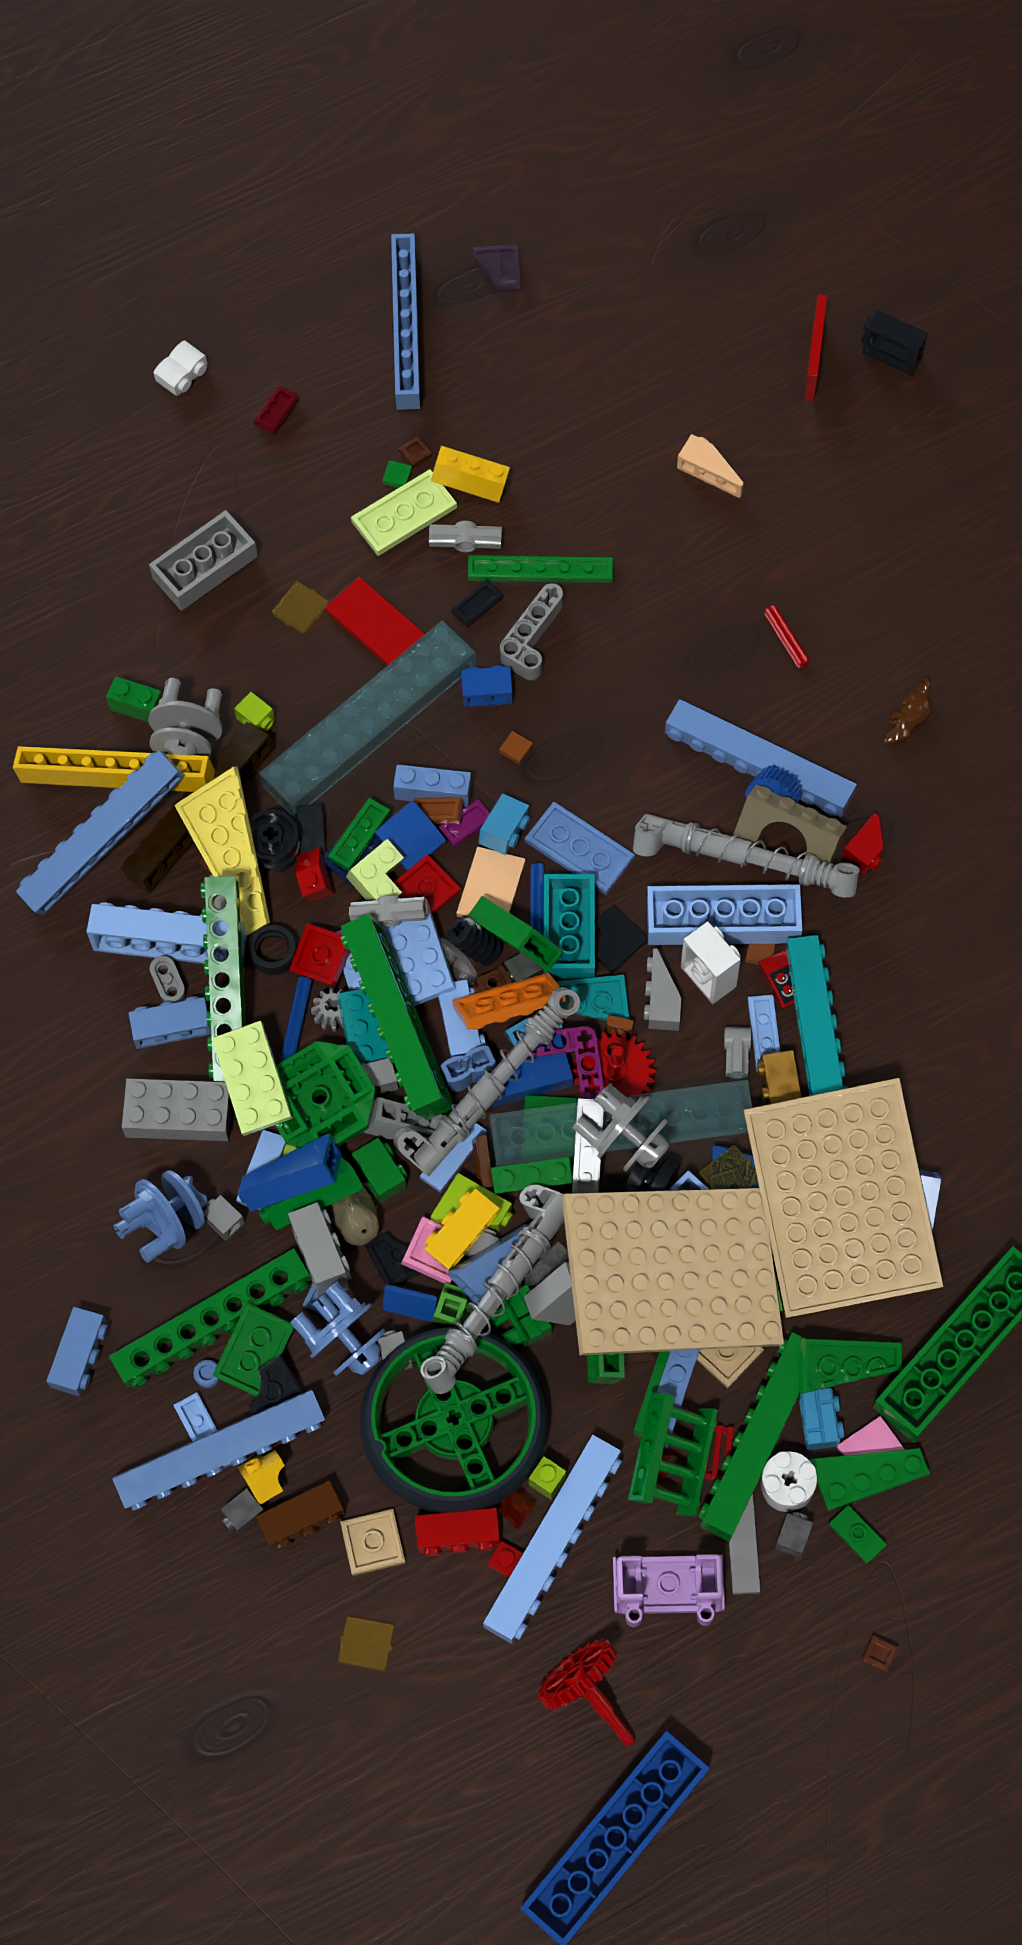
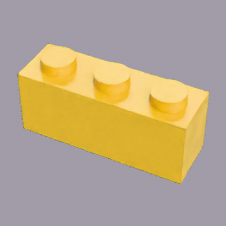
[431,446,510,503]
[424,1188,500,1272]

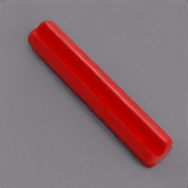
[765,605,809,668]

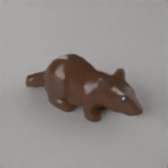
[884,677,932,745]

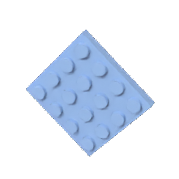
[335,901,456,1006]

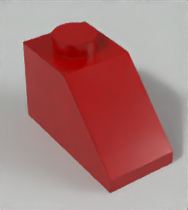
[842,813,883,875]
[296,847,335,903]

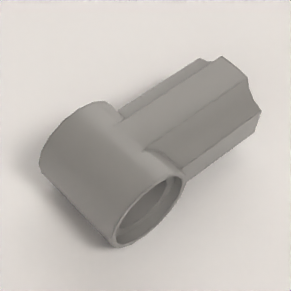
[724,1027,751,1079]

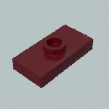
[253,385,299,435]

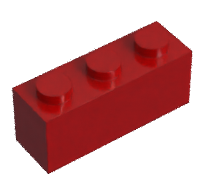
[415,1508,500,1557]

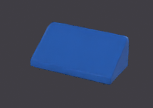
[383,1285,438,1322]

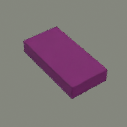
[439,799,490,848]

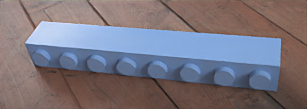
[483,1435,622,1644]

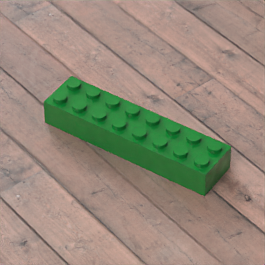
[341,913,455,1120]
[873,1246,1022,1443]

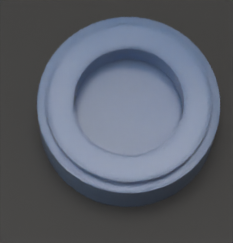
[194,1360,220,1388]

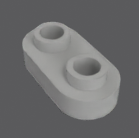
[150,956,186,1003]

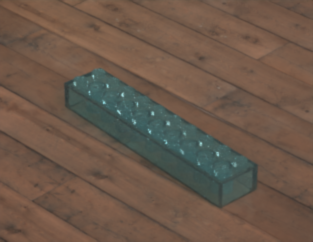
[259,621,476,818]
[488,1080,752,1167]

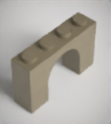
[733,784,847,884]

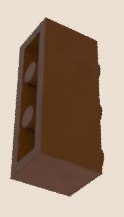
[256,1480,345,1551]

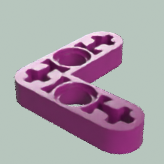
[528,1026,604,1099]

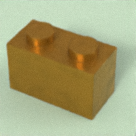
[757,1050,801,1105]

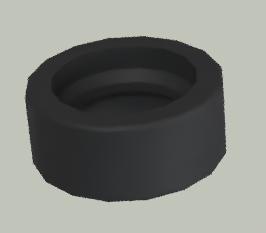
[248,924,297,975]

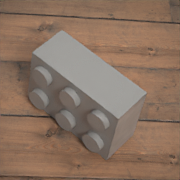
[288,1202,352,1298]

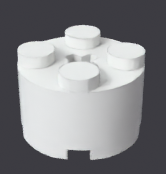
[760,1452,817,1512]

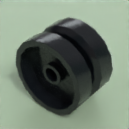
[249,809,300,874]
[623,1159,680,1192]

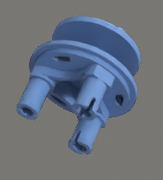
[113,1170,207,1263]
[290,1281,386,1376]

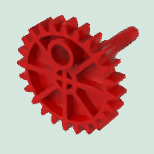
[572,1031,656,1113]
[537,1638,635,1747]

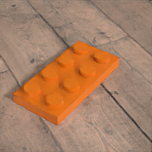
[452,972,566,1030]

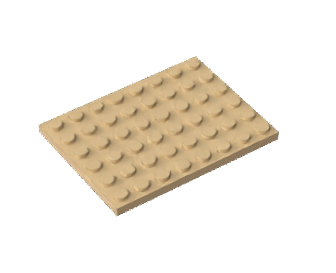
[744,1078,944,1318]
[562,1188,784,1355]

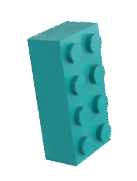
[544,874,595,979]

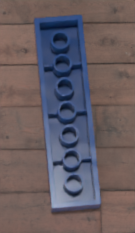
[520,1731,710,1945]

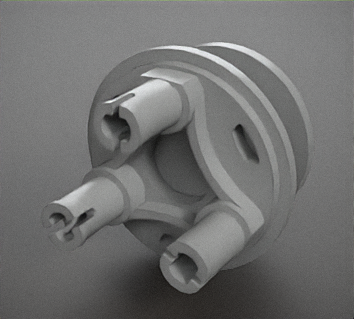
[148,678,223,758]
[572,1083,669,1172]

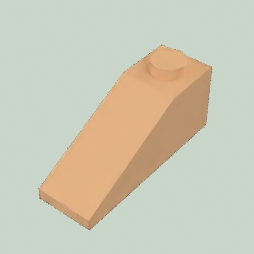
[677,434,744,498]

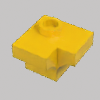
[237,1450,285,1505]

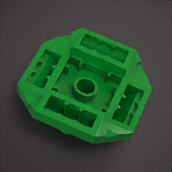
[275,1041,377,1148]

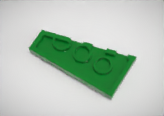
[800,1339,902,1393]
[809,1448,930,1512]

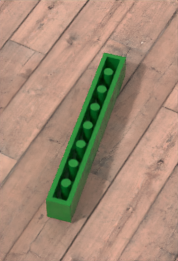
[699,1332,805,1542]

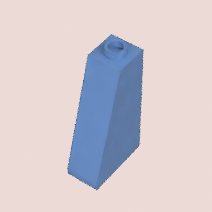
[447,1224,552,1305]

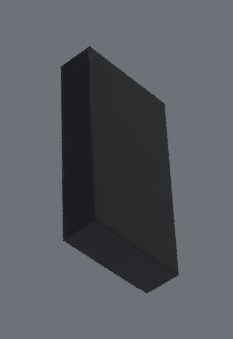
[451,579,503,628]

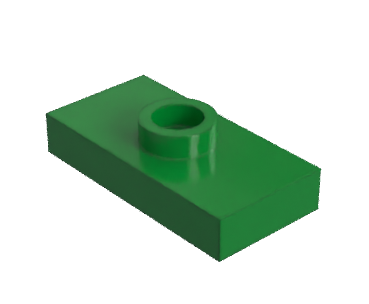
[828,1505,887,1565]

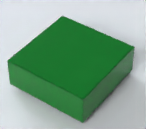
[382,460,412,488]

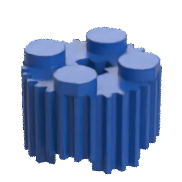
[745,765,802,823]

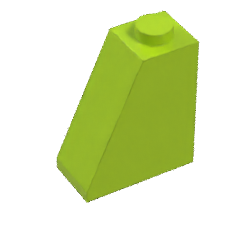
[431,1173,514,1233]

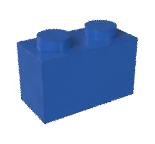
[461,665,512,707]

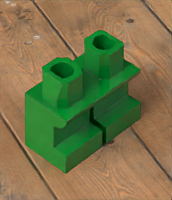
[491,1285,552,1348]

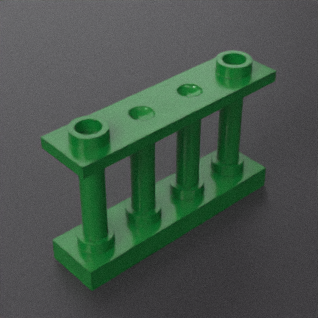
[628,1393,718,1517]

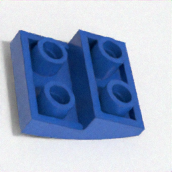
[375,800,446,871]

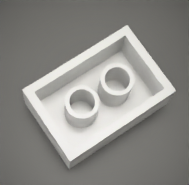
[681,921,741,1004]

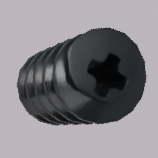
[447,917,501,966]

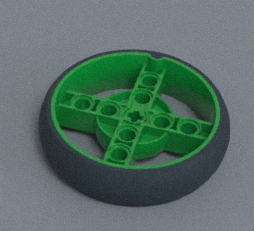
[360,1327,548,1513]

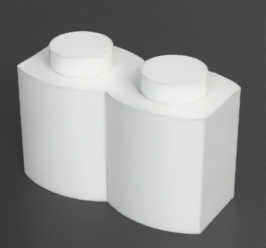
[153,340,207,396]

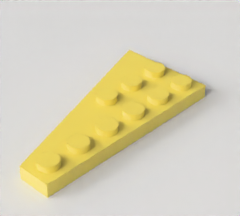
[174,767,270,936]

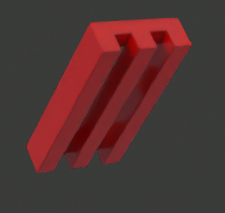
[704,1425,734,1480]

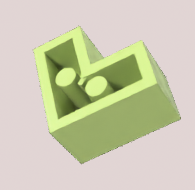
[346,839,404,901]

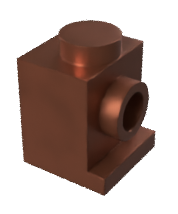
[472,965,512,994]

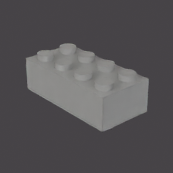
[149,510,258,611]
[122,1079,232,1141]

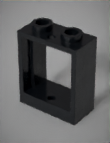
[861,310,928,376]

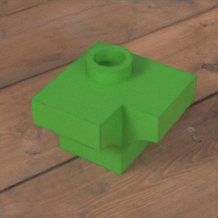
[432,1283,474,1327]

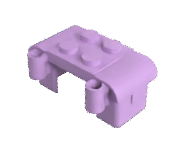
[613,1554,725,1627]

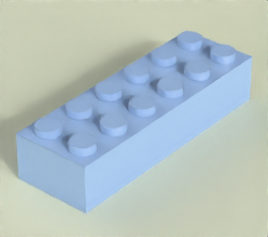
[647,885,802,945]
[87,902,247,964]

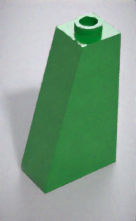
[467,896,563,972]
[258,1157,364,1231]

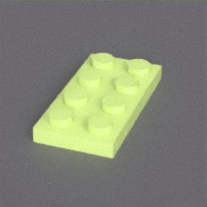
[351,469,457,556]
[212,1021,293,1136]

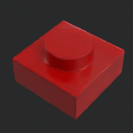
[487,1541,523,1578]

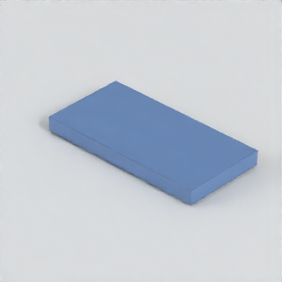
[525,802,635,895]

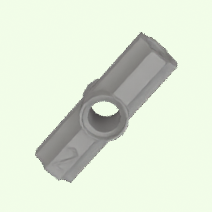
[429,521,502,552]
[349,896,429,927]

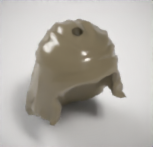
[324,1187,379,1246]

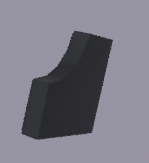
[595,905,648,974]
[364,1232,422,1287]
[248,1354,303,1415]

